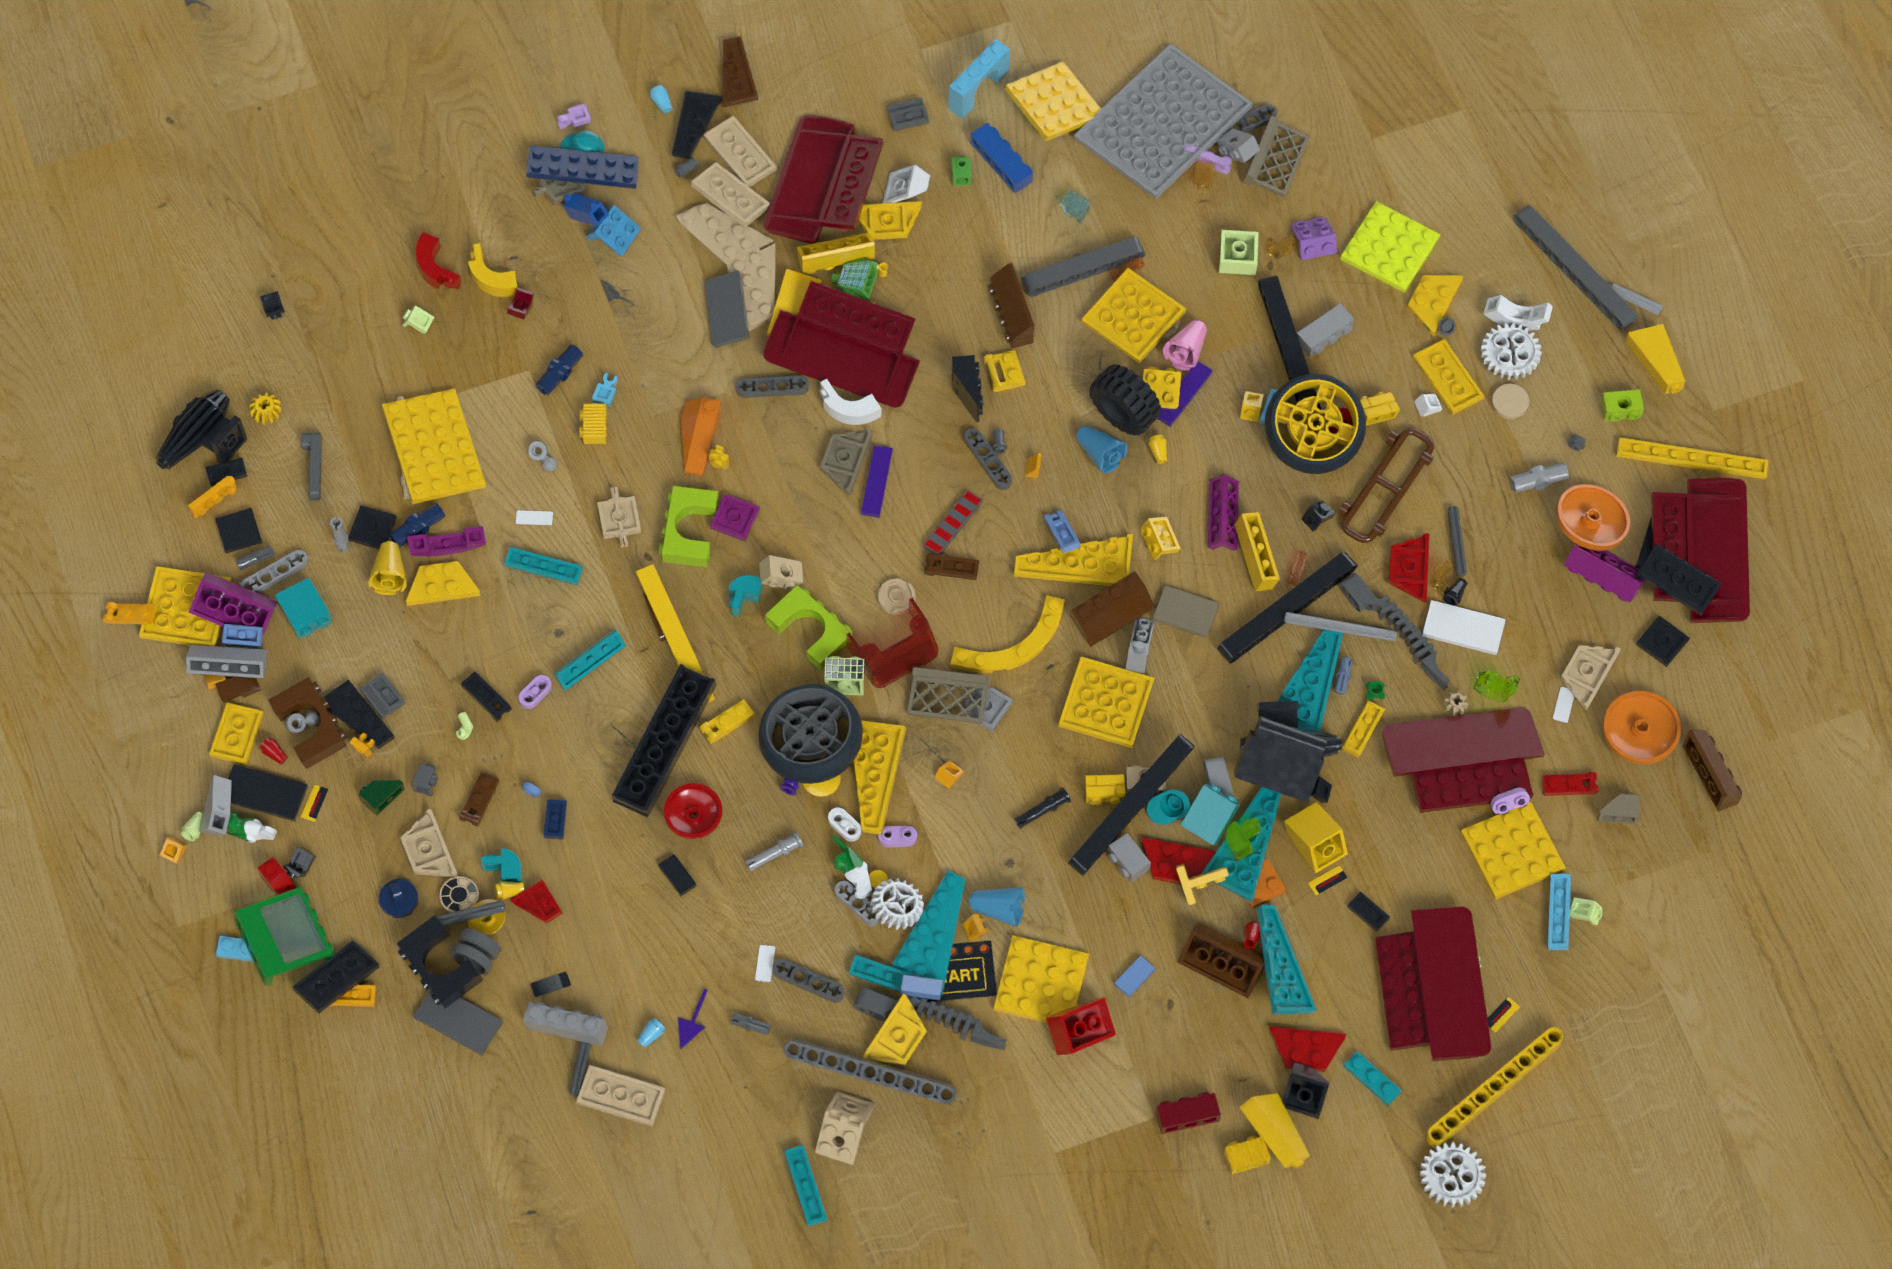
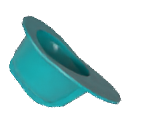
[560,130,604,153]
[1147,789,1190,825]

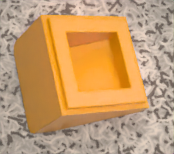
[1024,453,1042,478]
[204,674,226,690]
[935,760,965,788]
[160,836,188,864]

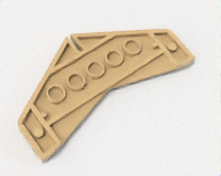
[676,203,776,331]

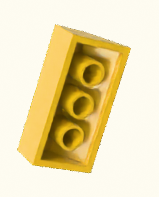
[796,232,875,274]

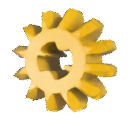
[249,392,282,425]

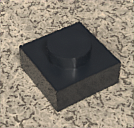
[1311,777,1332,803]

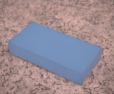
[1114,956,1155,998]

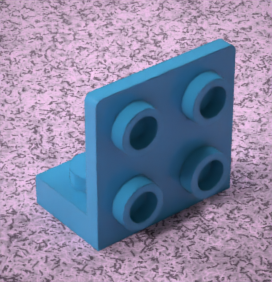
[586,205,641,256]

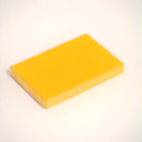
[209,702,264,765]

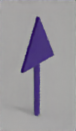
[678,989,708,1049]

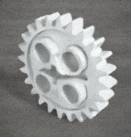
[1480,323,1542,380]
[1420,1142,1486,1208]

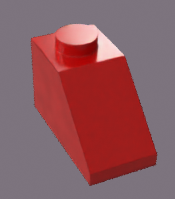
[257,857,296,905]

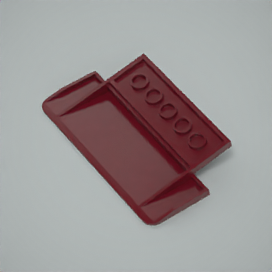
[764,115,884,244]
[763,281,920,408]
[1651,478,1750,623]
[1382,708,1545,813]
[1375,906,1492,1061]

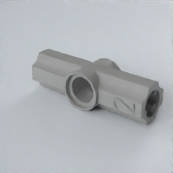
[1510,462,1569,493]

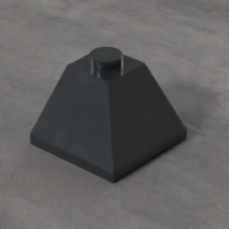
[1282,1062,1330,1119]

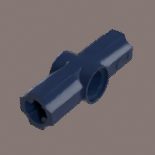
[535,344,583,395]
[389,502,445,548]

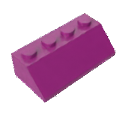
[1564,544,1645,602]
[188,572,278,635]

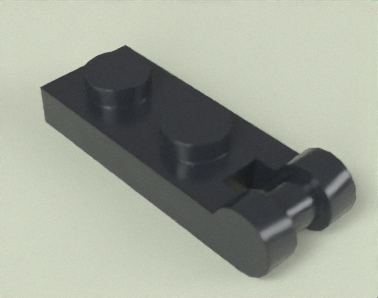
[461,672,512,722]

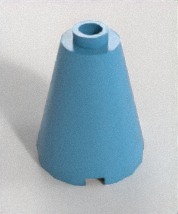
[1076,425,1128,473]
[969,887,1025,926]

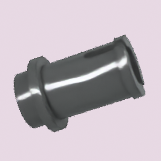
[674,157,699,178]
[992,429,1007,454]

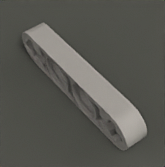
[240,550,308,594]

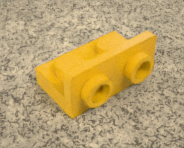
[1140,517,1181,560]

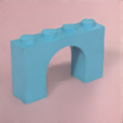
[949,39,1010,119]

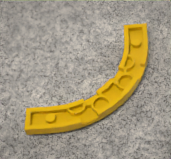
[950,595,1065,673]

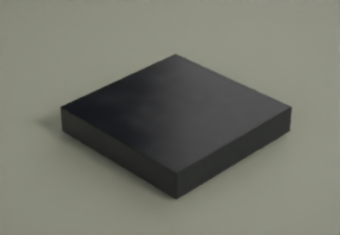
[348,506,397,549]
[215,508,263,554]
[1636,616,1690,667]

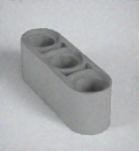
[1203,757,1234,796]

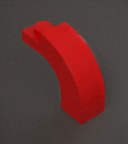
[416,232,461,289]

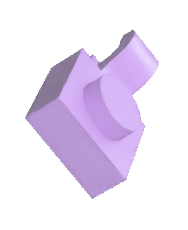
[557,104,591,129]

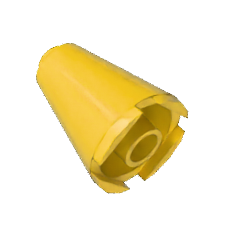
[368,541,407,595]

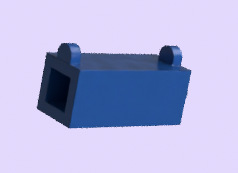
[562,193,609,227]

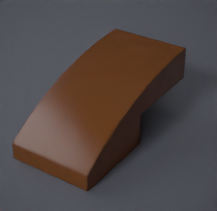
[215,676,261,703]

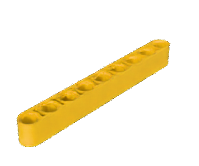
[1426,1027,1563,1148]

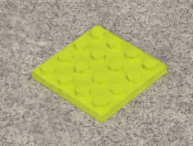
[1340,201,1441,293]

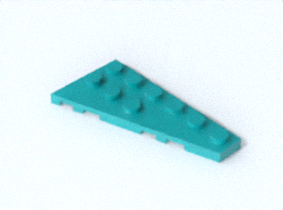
[1277,630,1343,732]
[891,870,966,997]
[1257,905,1317,1015]

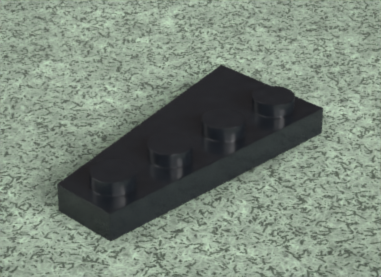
[672,91,722,159]
[324,680,394,749]

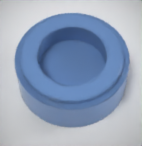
[521,781,541,798]

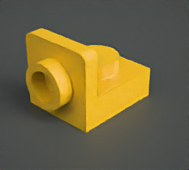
[1240,391,1264,422]

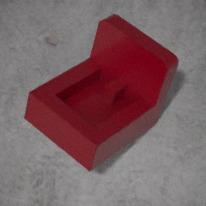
[507,287,534,320]

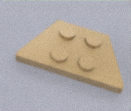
[1561,645,1621,710]
[401,809,458,877]

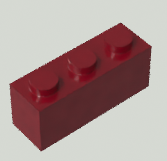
[1156,1092,1221,1134]

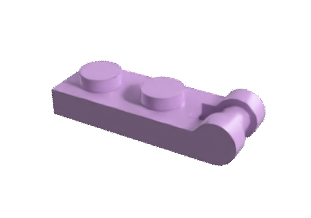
[1183,143,1231,174]

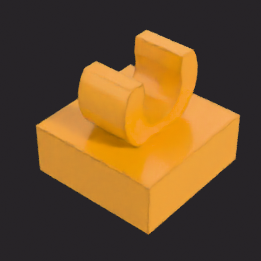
[349,733,375,759]
[963,914,989,941]

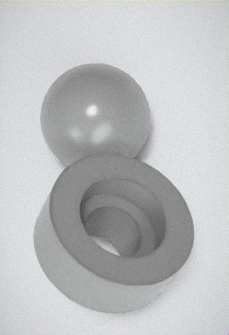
[528,441,557,472]
[285,711,320,733]

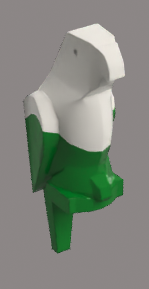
[227,812,277,843]
[832,835,872,899]

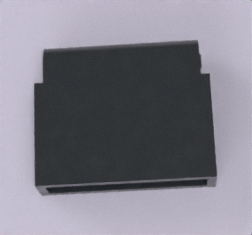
[1234,716,1327,803]

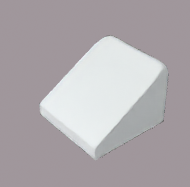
[1415,394,1443,417]

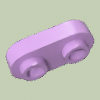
[519,675,552,709]
[1490,788,1530,815]
[878,826,917,847]

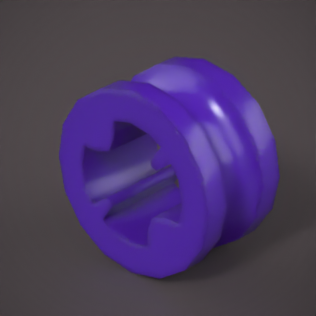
[780,778,800,796]

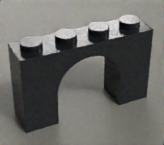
[396,915,483,1008]

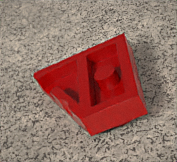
[511,879,563,924]

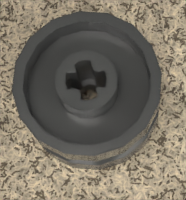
[450,928,501,975]

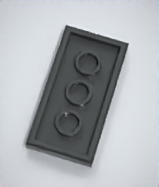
[705,271,750,348]
[413,990,503,1056]

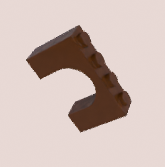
[268,677,347,769]

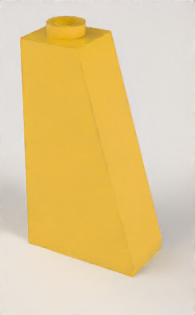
[1626,324,1685,394]
[1240,1093,1310,1169]

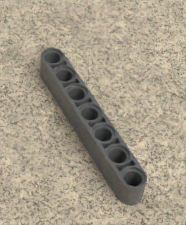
[1021,237,1146,297]

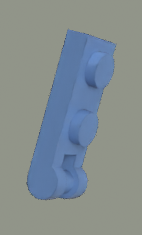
[1043,509,1080,553]

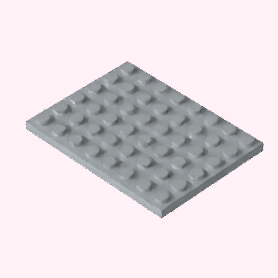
[1074,44,1253,199]

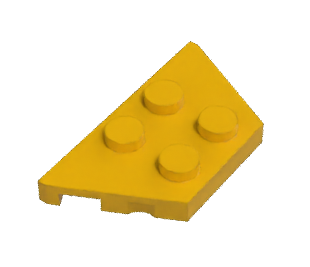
[858,201,922,240]
[1407,275,1464,336]
[406,561,480,606]
[862,994,927,1065]

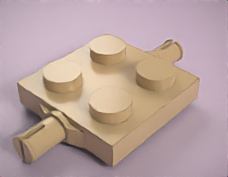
[597,487,641,548]

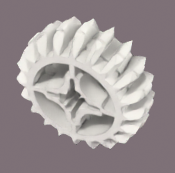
[870,878,924,930]

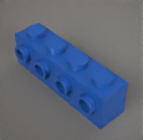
[970,123,1033,193]

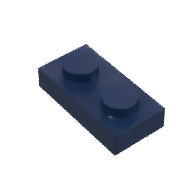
[544,799,567,840]

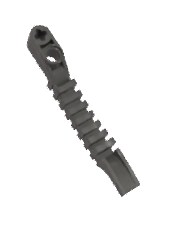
[1339,573,1450,690]
[853,988,1007,1050]

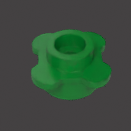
[1366,681,1385,700]

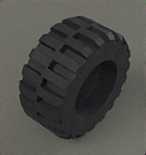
[1089,364,1161,436]

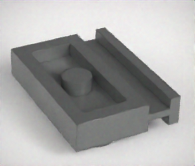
[887,98,929,131]
[360,673,405,720]

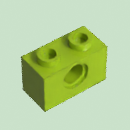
[1601,389,1644,422]

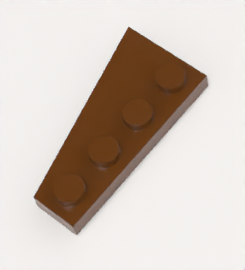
[723,36,758,108]

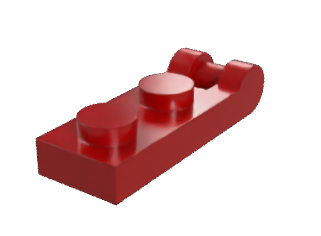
[1542,772,1599,796]

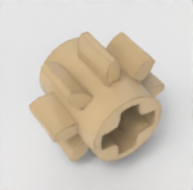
[1444,691,1468,716]

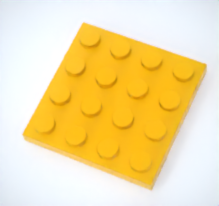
[1005,62,1101,141]
[1081,268,1186,364]
[139,566,232,646]
[1058,657,1155,748]
[1460,802,1566,900]
[994,935,1089,1023]

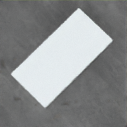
[1422,600,1506,655]

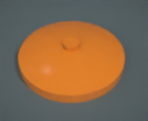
[1556,484,1630,550]
[1603,691,1681,765]

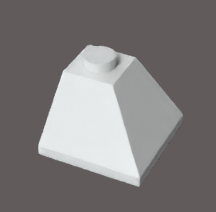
[882,165,930,204]

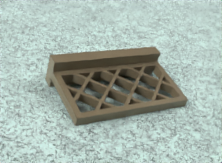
[1243,116,1310,197]
[907,667,992,724]

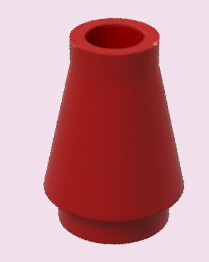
[259,737,288,765]
[1244,921,1261,949]

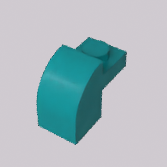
[728,575,763,617]
[481,849,522,882]

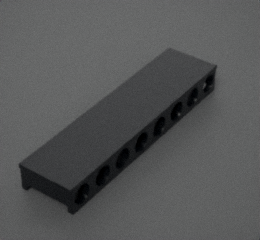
[612,664,717,818]

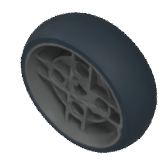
[759,684,863,784]

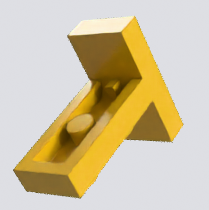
[1176,864,1229,905]

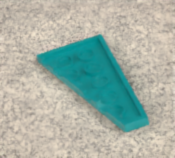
[1202,787,1282,903]

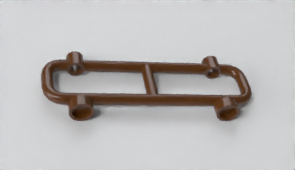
[1338,428,1434,543]

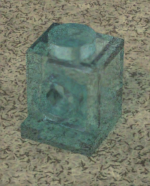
[1060,191,1090,223]

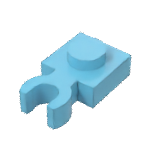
[592,373,618,407]

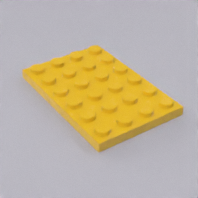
[382,388,486,504]

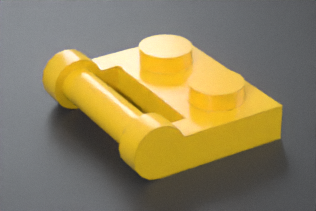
[983,350,1025,392]

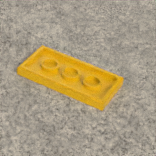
[767,269,822,336]
[1412,339,1484,415]

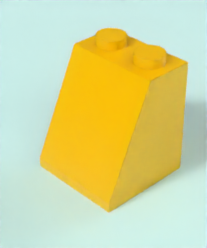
[1284,802,1348,873]

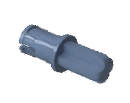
[1335,657,1353,695]

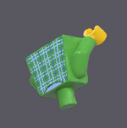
[832,258,888,304]

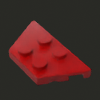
[1389,533,1430,603]
[1142,837,1217,885]
[1269,1026,1347,1072]

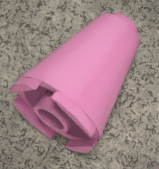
[1163,320,1207,371]

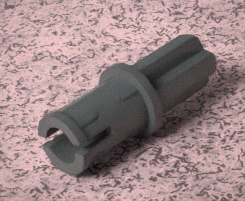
[236,546,274,571]
[730,1012,771,1035]

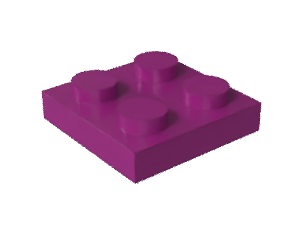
[710,494,760,541]

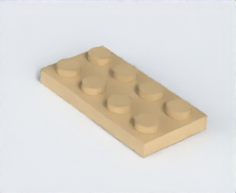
[704,116,777,187]
[691,162,770,227]
[576,1065,666,1127]

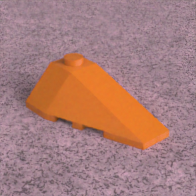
[681,397,722,477]

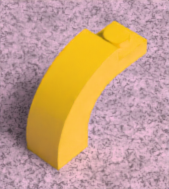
[468,243,517,297]

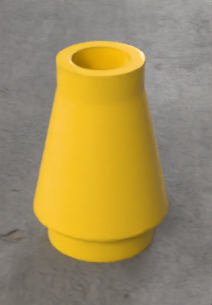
[1148,435,1167,464]
[494,881,524,900]

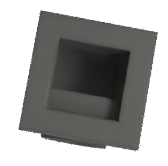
[412,763,438,797]

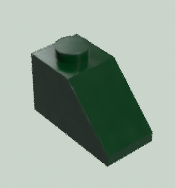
[359,780,405,816]

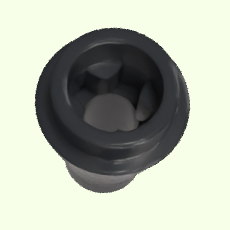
[1443,578,1468,606]

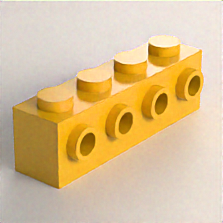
[1234,512,1280,591]

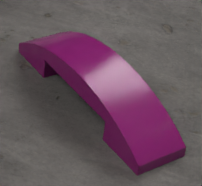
[407,526,486,556]

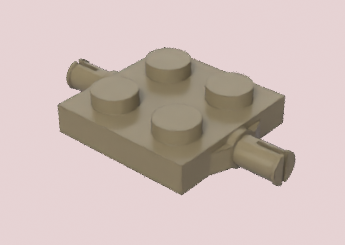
[532,178,586,205]

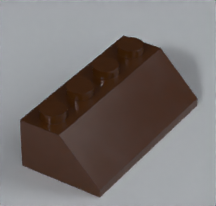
[988,263,1034,349]
[1070,571,1155,647]
[1683,729,1742,812]
[1178,922,1265,998]

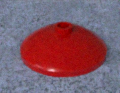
[664,783,723,839]

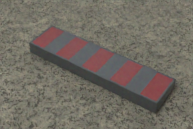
[923,490,983,555]

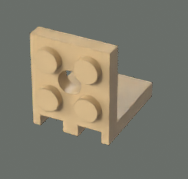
[815,1091,875,1165]

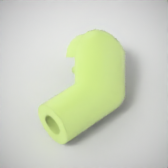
[456,712,473,740]

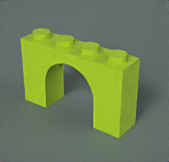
[659,486,719,567]
[765,585,853,671]

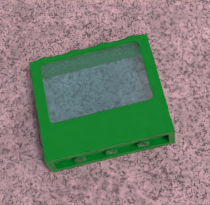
[234,887,334,986]

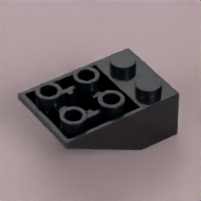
[952,355,983,422]

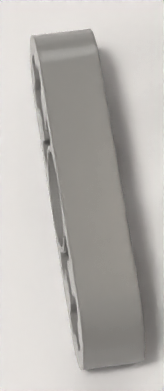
[835,881,881,927]

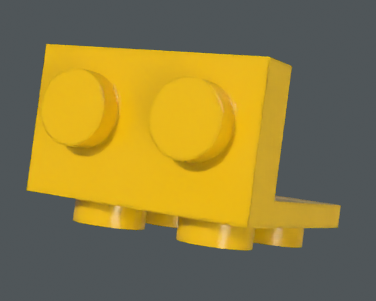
[1143,367,1181,409]

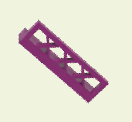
[1208,474,1239,551]

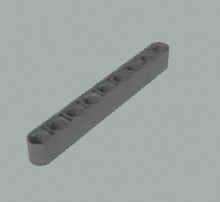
[1513,205,1637,330]
[784,1039,958,1104]

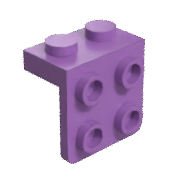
[1291,217,1337,260]

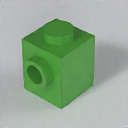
[952,156,971,186]

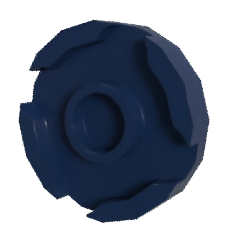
[379,879,419,919]

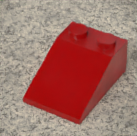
[1046,997,1116,1055]

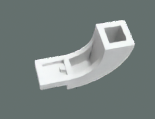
[1484,295,1553,330]
[819,379,881,425]

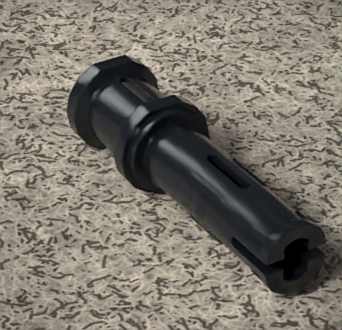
[1014,787,1071,829]

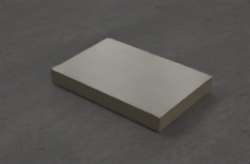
[1153,585,1219,638]

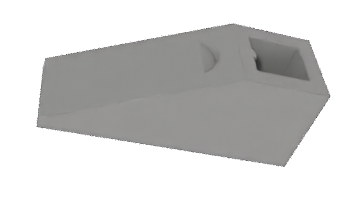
[1126,618,1155,673]
[199,775,231,837]

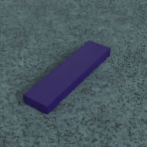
[1157,361,1213,427]
[861,445,893,518]

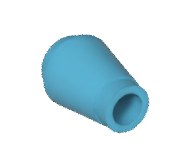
[650,85,673,114]
[637,1018,666,1048]

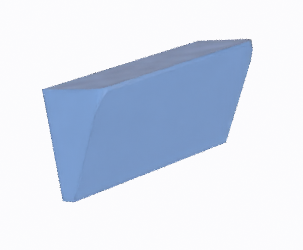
[222,624,263,648]
[901,975,943,1000]

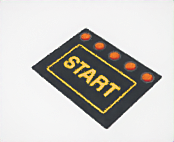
[920,941,997,1002]

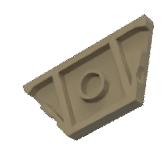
[820,430,873,495]

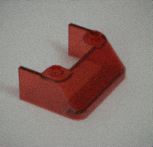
[846,598,939,688]

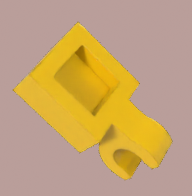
[708,444,729,470]

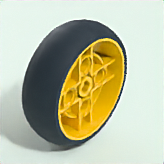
[1265,374,1366,474]

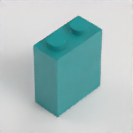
[275,578,332,639]
[1181,783,1241,845]

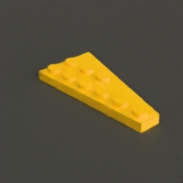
[1014,534,1133,586]
[854,720,906,835]

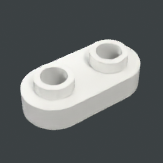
[828,808,861,842]

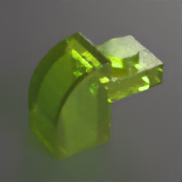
[1473,670,1520,702]
[1226,817,1261,862]

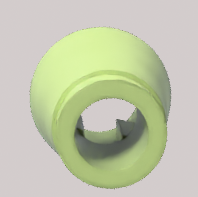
[181,812,203,842]

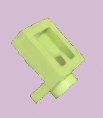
[402,305,434,334]
[1570,897,1602,926]

